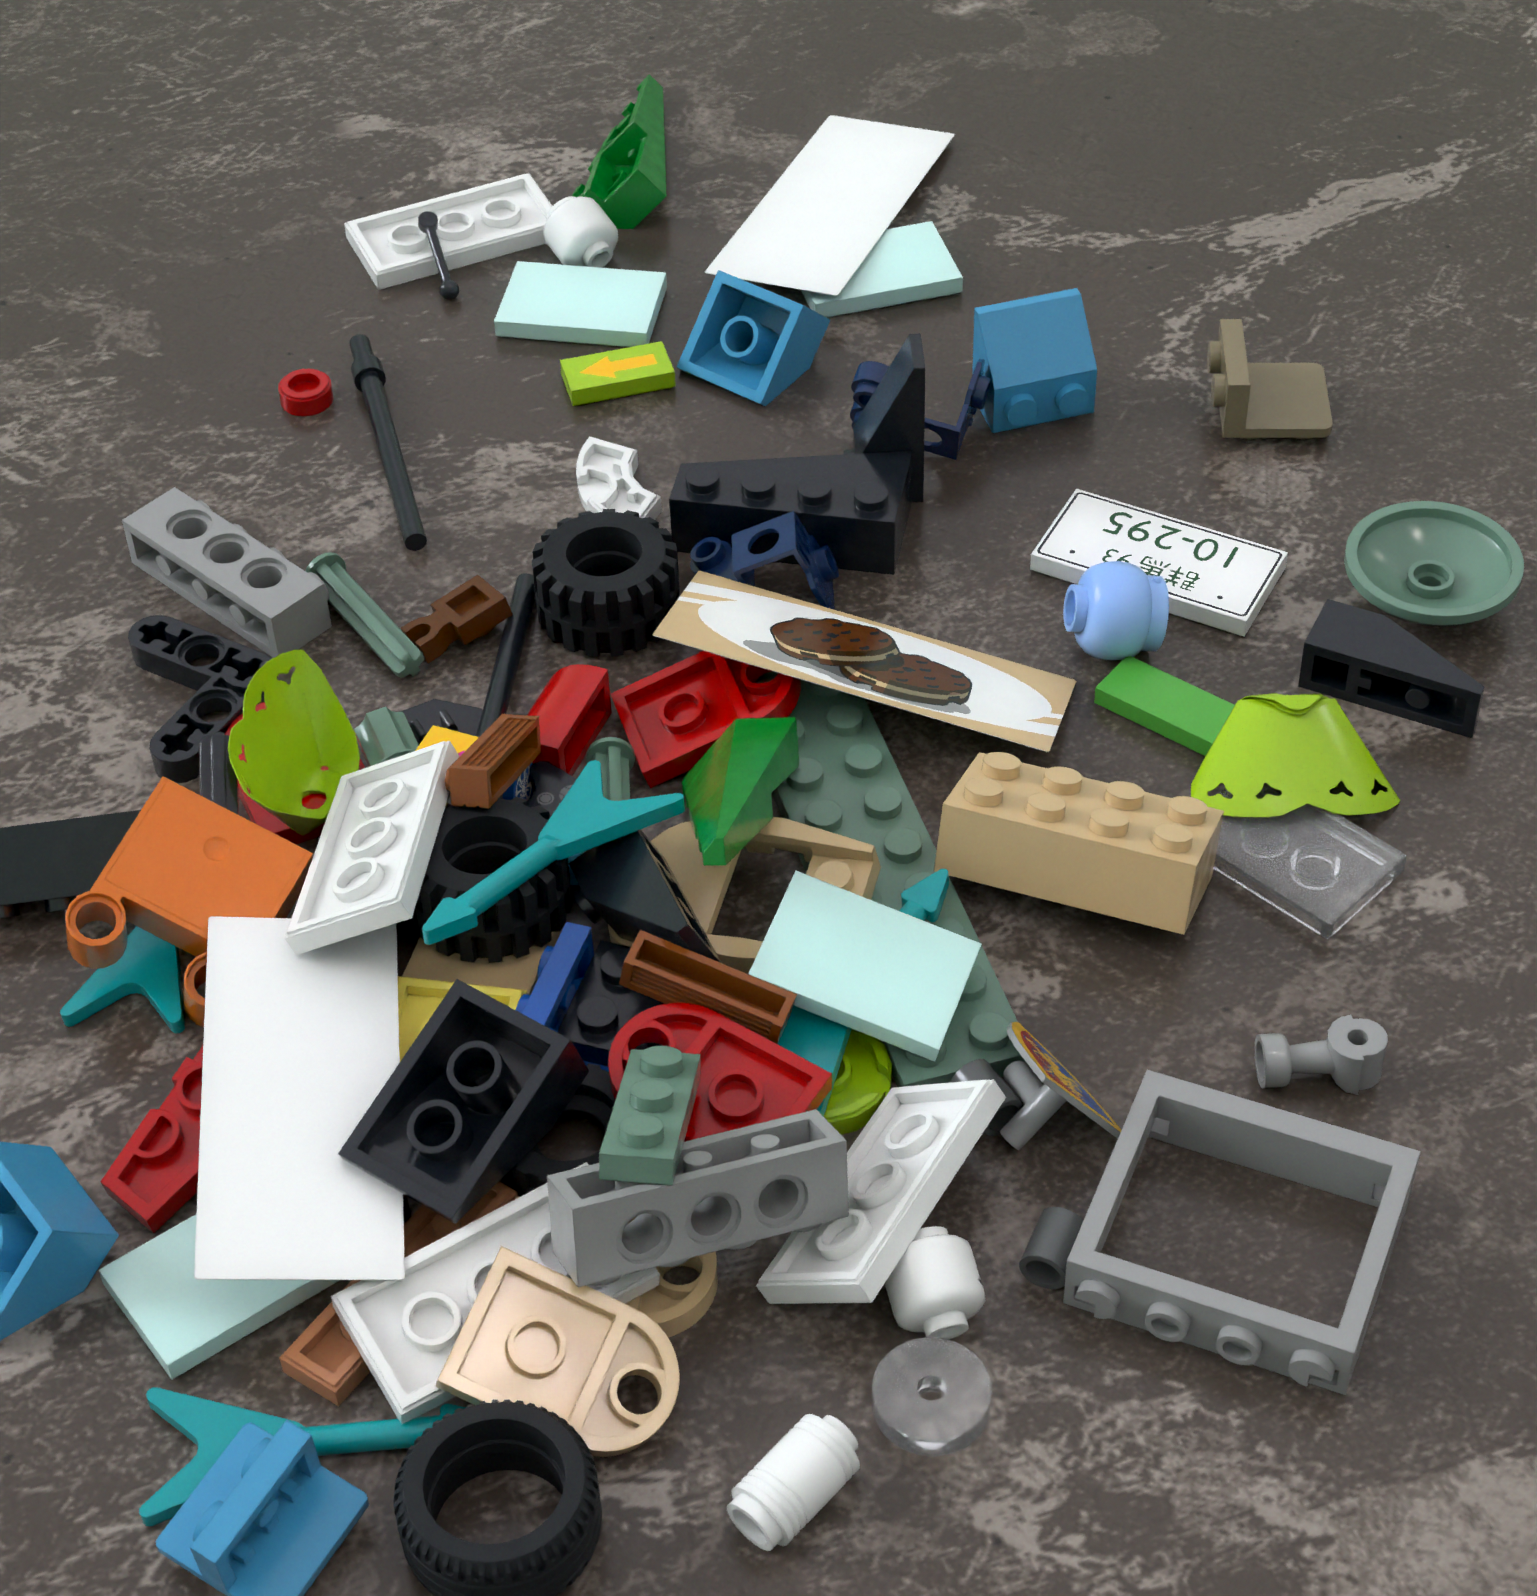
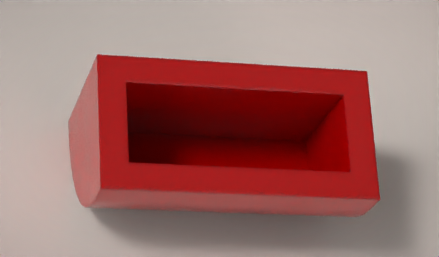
[527,664,612,776]

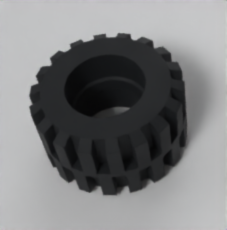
[531,509,680,657]
[412,795,572,963]

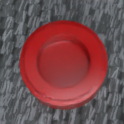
[278,369,334,416]

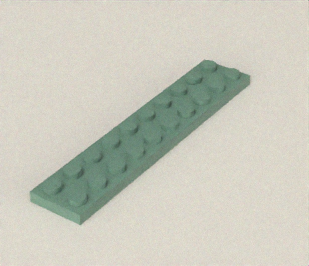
[755,671,1031,1087]

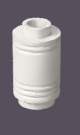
[727,1414,860,1551]

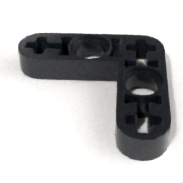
[128,615,278,783]

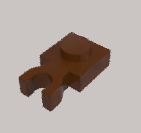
[400,575,513,664]

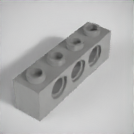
[122,487,332,658]
[547,1109,849,1287]

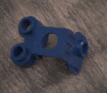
[850,359,991,460]
[690,511,839,610]

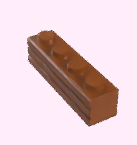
[445,714,541,809]
[619,930,797,1044]

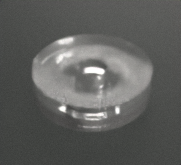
[872,1337,992,1456]

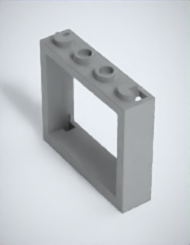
[1063,1069,1421,1395]

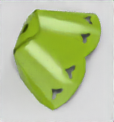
[228,649,360,835]
[1191,693,1400,817]

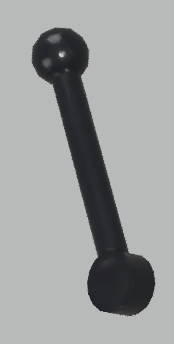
[418,211,459,300]

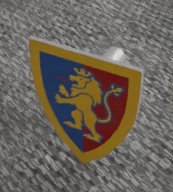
[999,1022,1121,1150]

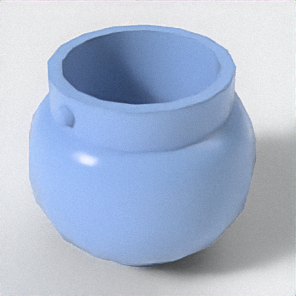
[1063,561,1169,660]

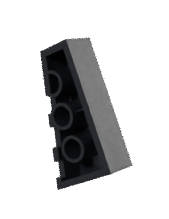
[669,451,913,575]

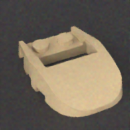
[608,817,881,974]

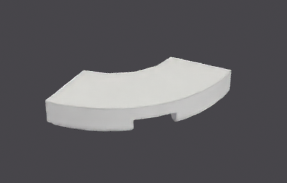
[576,436,662,520]

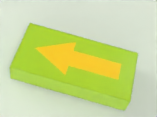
[560,341,676,406]

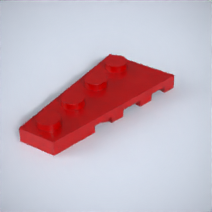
[100,1046,203,1233]

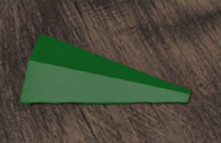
[572,74,667,229]
[682,717,800,866]

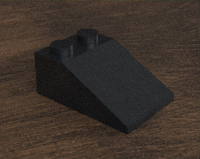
[338,979,589,1224]

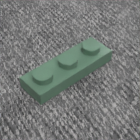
[599,1046,701,1185]

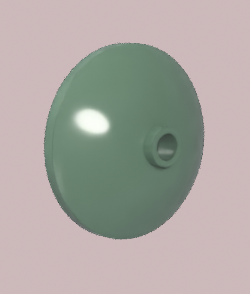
[1344,501,1524,627]

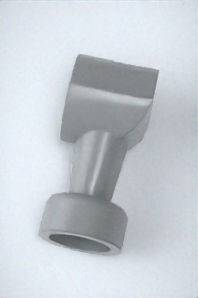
[1254,1014,1388,1095]

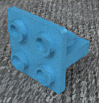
[156,1419,369,1596]

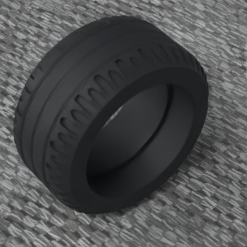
[394,1399,602,1596]

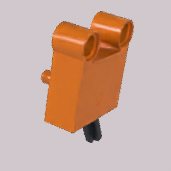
[65,732,313,1027]

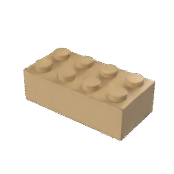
[934,752,1224,935]

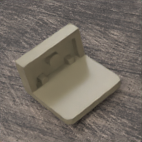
[1207,319,1333,440]

